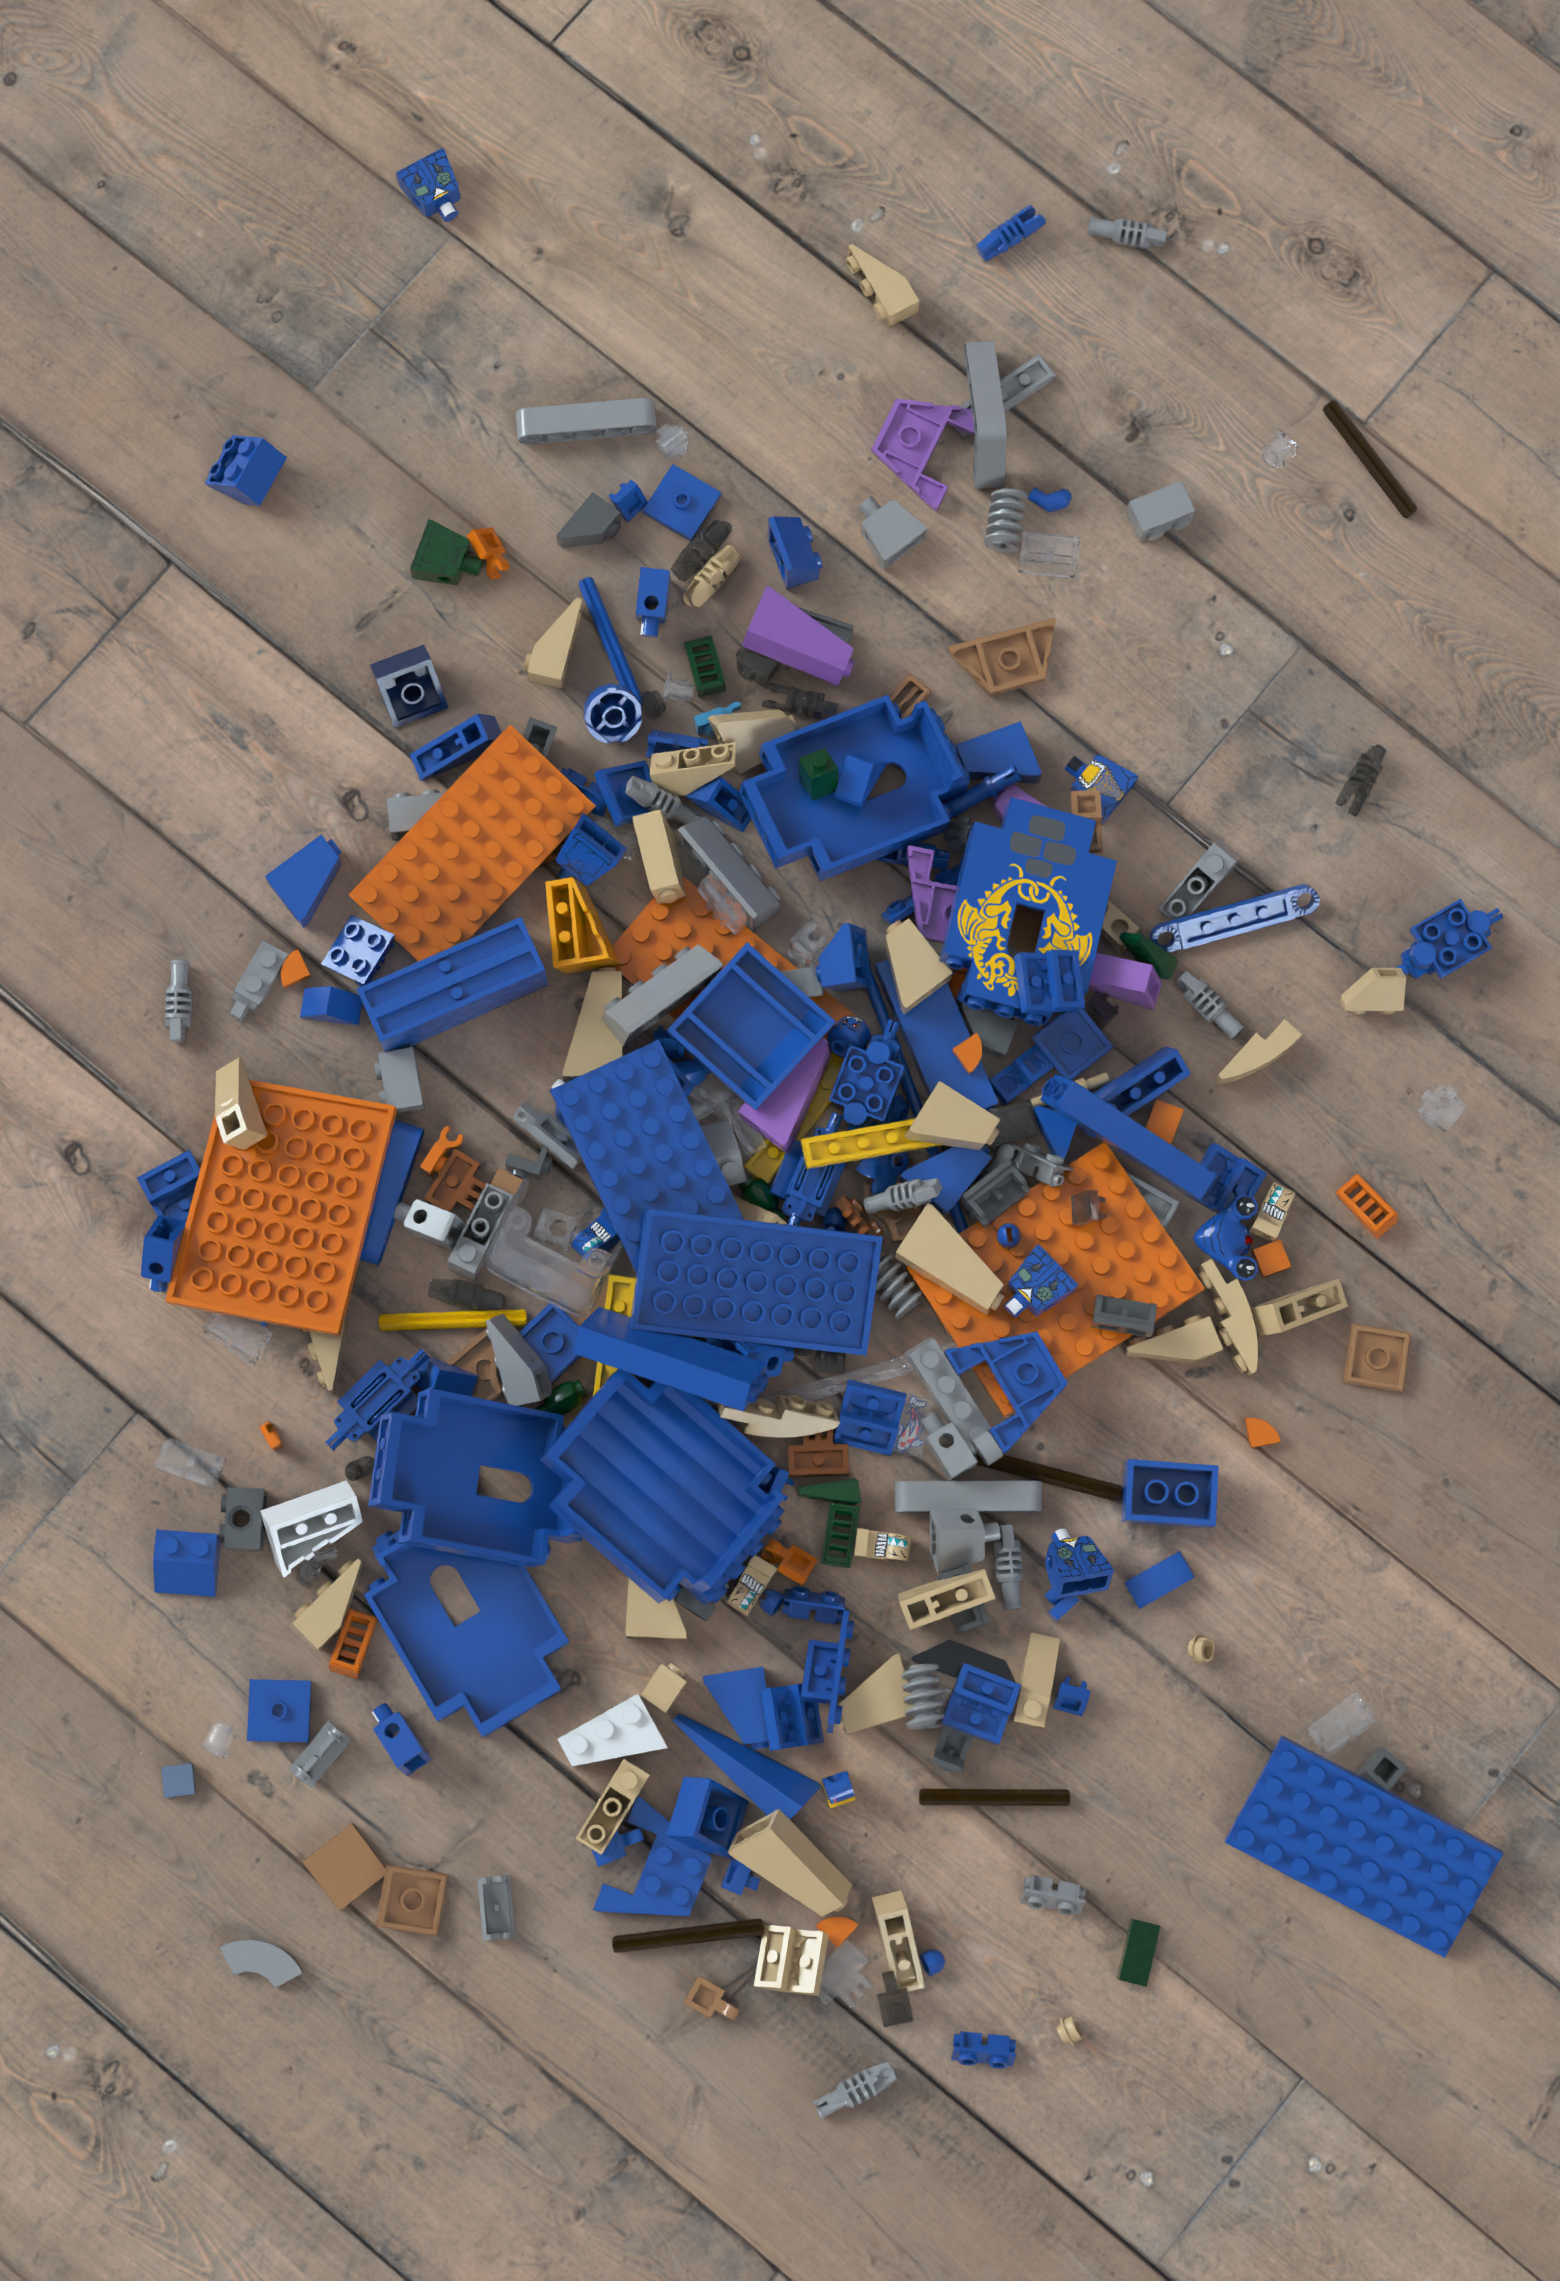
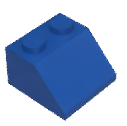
[767,516,823,590]
[816,923,872,992]
[153,1529,221,1597]
[667,1777,749,1859]

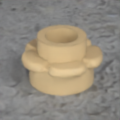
[1188,1634,1215,1664]
[1057,2016,1083,2046]

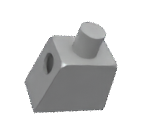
[859,497,927,571]
[394,1199,466,1252]
[921,1411,978,1481]
[930,1508,1001,1574]

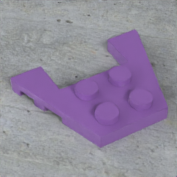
[871,398,975,512]
[906,845,957,943]

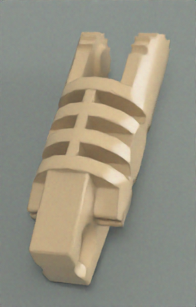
[681,545,742,608]

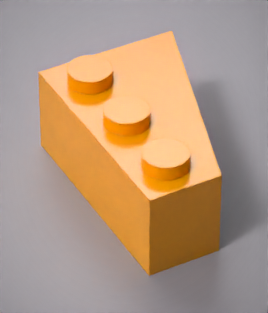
[545,877,620,974]

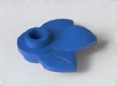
[856,1152,909,1195]

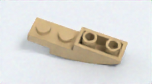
[1197,1258,1258,1377]
[716,1394,840,1438]

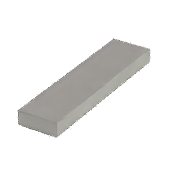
[952,354,1056,440]

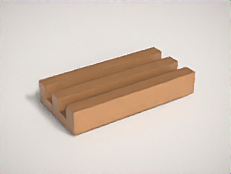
[889,673,932,720]

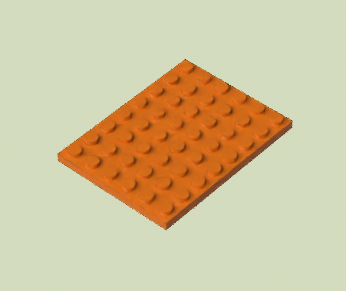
[165,1080,397,1336]
[906,1142,1205,1418]

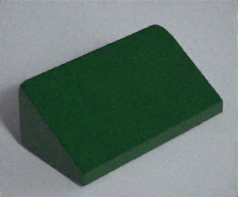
[1116,1918,1161,1987]

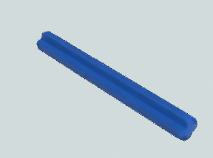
[579,577,644,706]

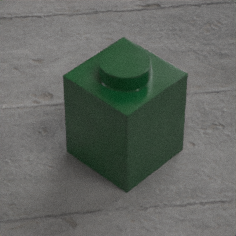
[799,748,839,801]

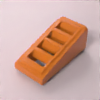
[1335,1173,1398,1239]
[329,1608,378,1679]

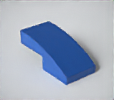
[989,1044,1054,1106]
[1125,1551,1195,1609]

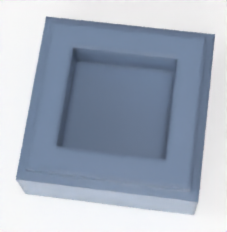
[161,1763,196,1798]

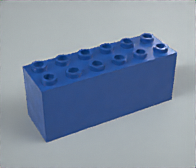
[357,917,549,1052]

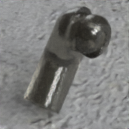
[345,1456,374,1481]

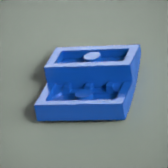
[1014,950,1085,1013]
[1183,1143,1267,1214]
[137,1150,200,1221]
[833,1379,906,1456]
[940,1663,1021,1745]
[761,1683,824,1751]

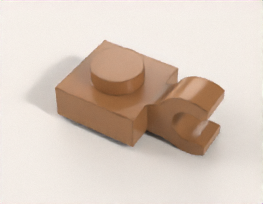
[684,1975,741,2021]

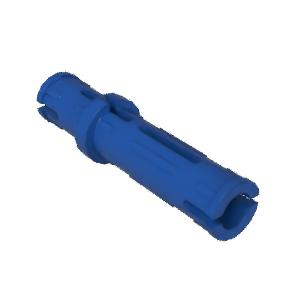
[945,764,1022,820]

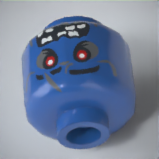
[827,1015,871,1059]

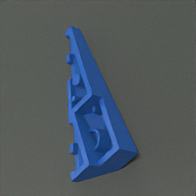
[672,1713,822,1819]

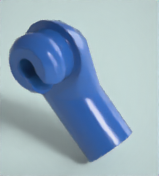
[1027,487,1072,512]

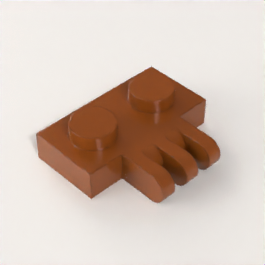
[424,1148,486,1212]
[835,1195,885,1244]
[788,1429,849,1478]

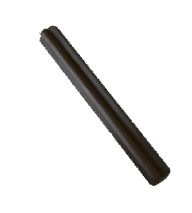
[1323,400,1417,518]
[977,1454,1123,1502]
[919,1789,1070,1806]
[612,1918,764,1953]

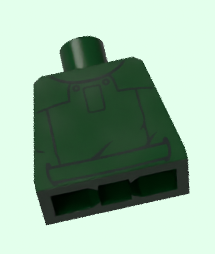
[410,519,483,585]

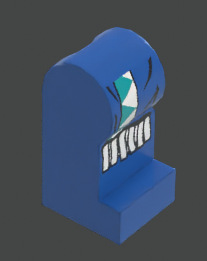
[572,1207,620,1263]

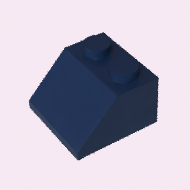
[370,644,449,728]

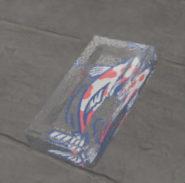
[891,1393,934,1459]

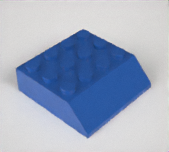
[667,942,836,1111]

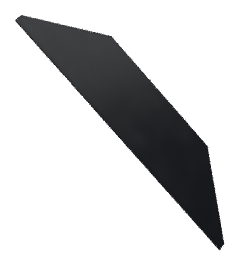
[911,1639,1015,1682]

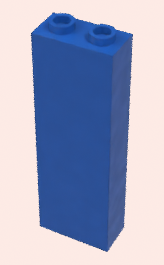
[875,942,999,1114]
[1040,1074,1216,1200]
[573,1307,769,1412]

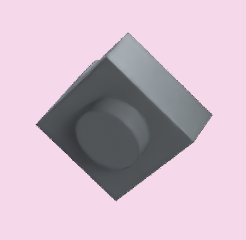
[505,1146,553,1180]
[932,1725,974,1773]

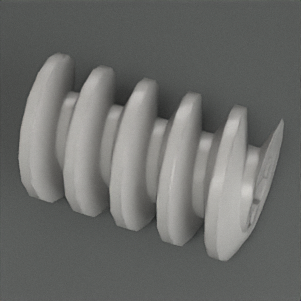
[984,488,1027,553]
[875,1252,923,1320]
[901,1664,944,1730]

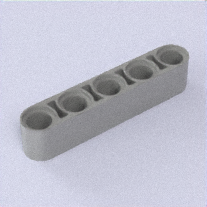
[515,398,657,444]
[895,1481,1043,1513]

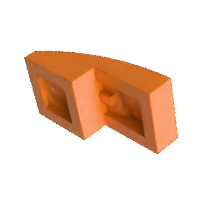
[1145,1099,1184,1144]

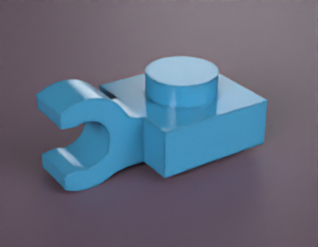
[694,702,741,735]

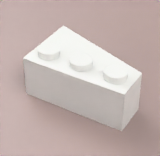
[260,1481,363,1578]
[557,1694,668,1767]

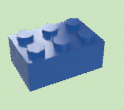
[1121,1459,1219,1529]

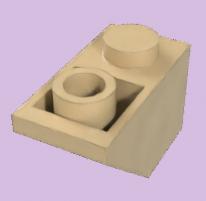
[1340,968,1406,1014]
[641,1663,687,1713]

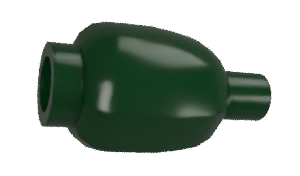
[738,1175,785,1219]
[535,1380,588,1415]

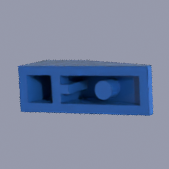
[409,713,502,781]

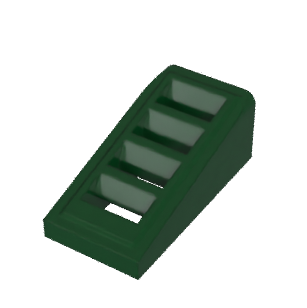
[684,636,726,697]
[1119,932,1178,980]
[798,1479,861,1505]
[821,1503,860,1568]

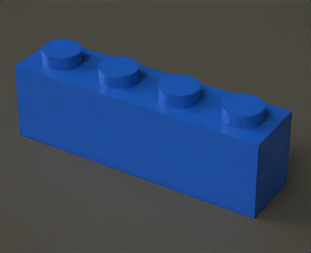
[1077,1046,1191,1138]

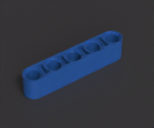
[360,1120,425,1265]

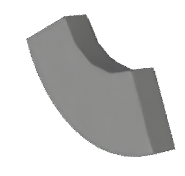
[220,1939,304,1988]

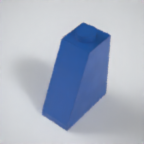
[955,721,1042,784]
[265,835,342,928]
[899,1145,992,1216]
[703,1666,769,1750]

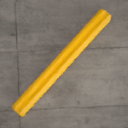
[378,1309,527,1331]

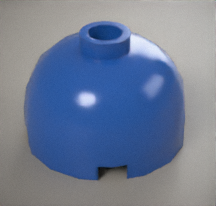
[583,684,642,744]

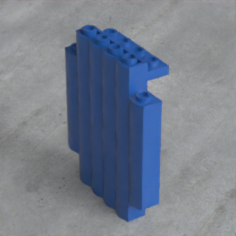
[540,1369,785,1605]

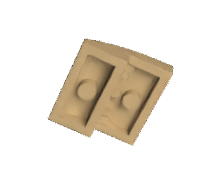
[754,1925,829,1996]

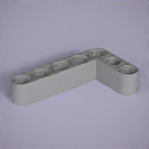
[965,341,1007,489]

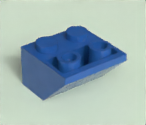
[205,435,287,506]

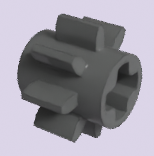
[944,816,974,854]

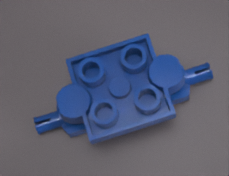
[1396,899,1503,980]
[829,1019,906,1131]
[769,1113,846,1226]
[325,1349,430,1451]

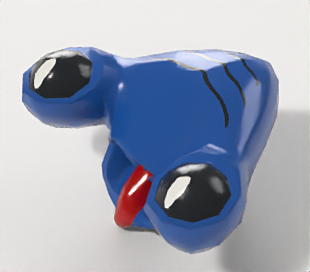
[1192,1194,1258,1281]

